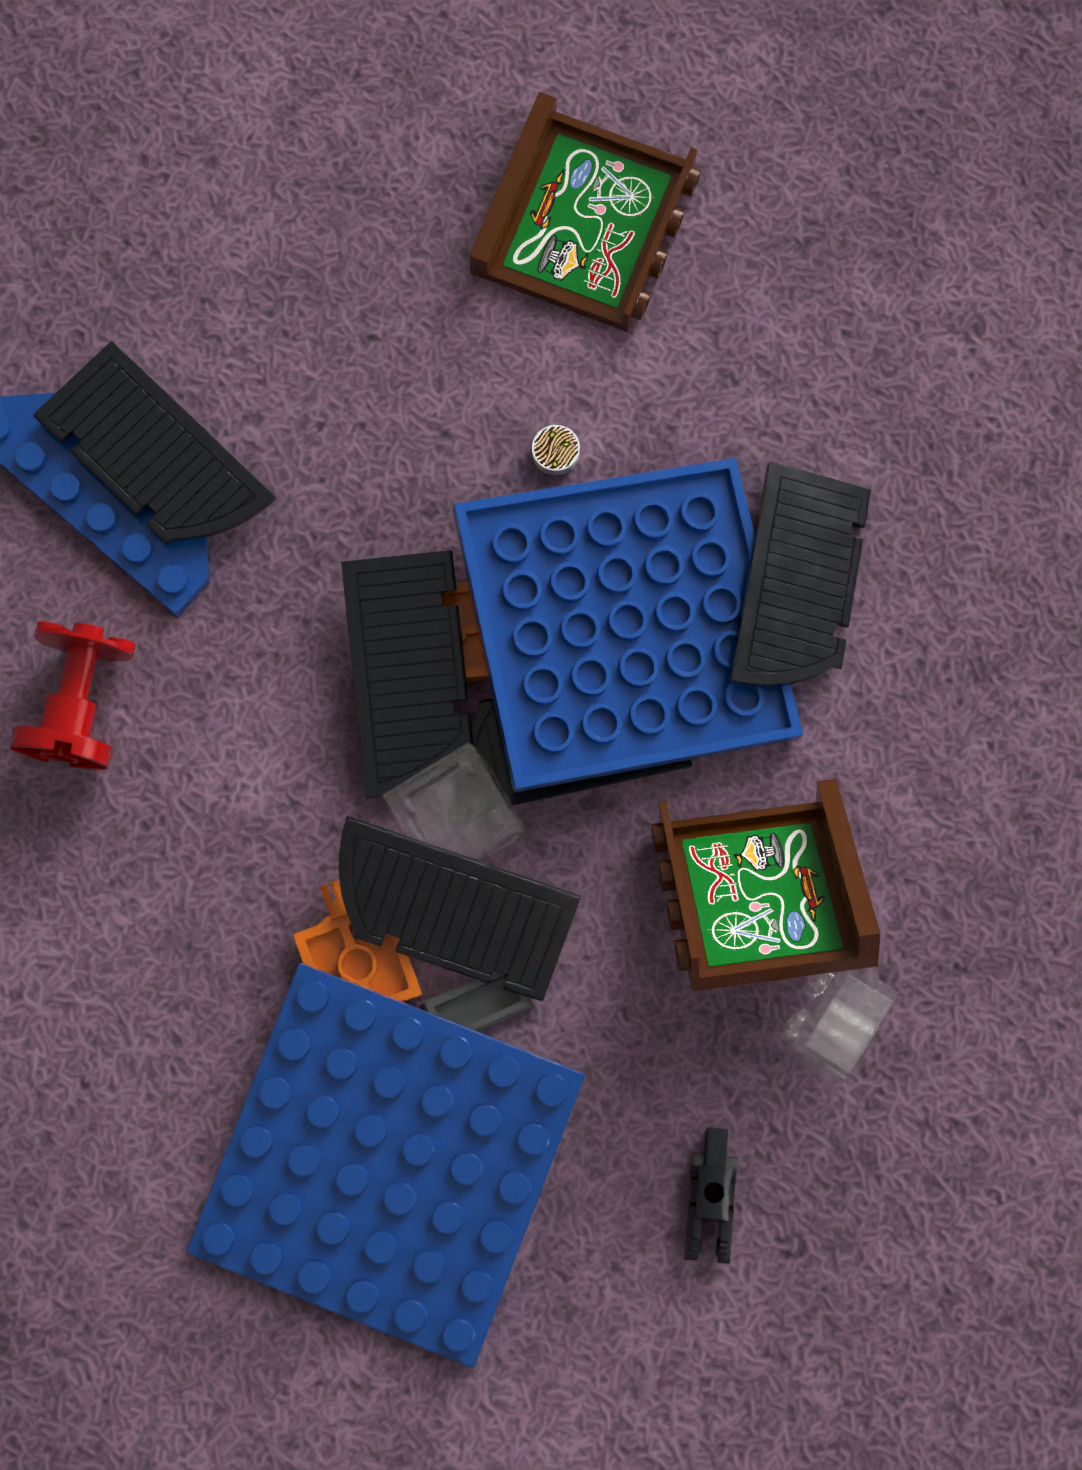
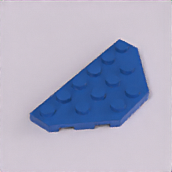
[0,393,210,618]

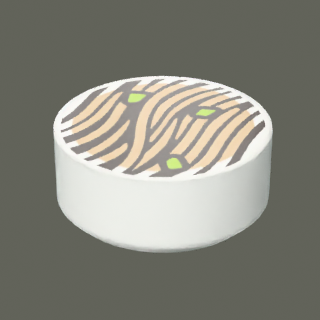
[532,425,580,476]

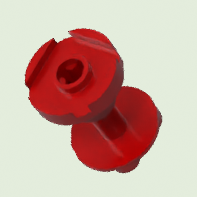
[10,621,136,771]

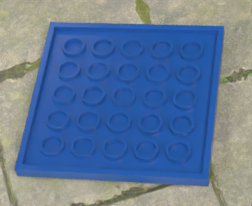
[452,458,803,793]
[186,963,586,1368]

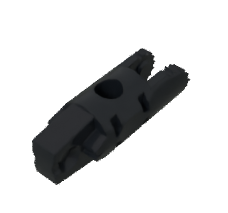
[684,1127,738,1264]

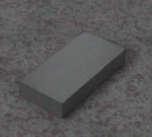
[422,970,534,1032]

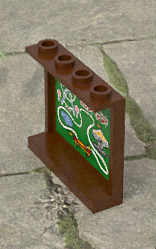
[469,91,701,332]
[651,779,880,991]

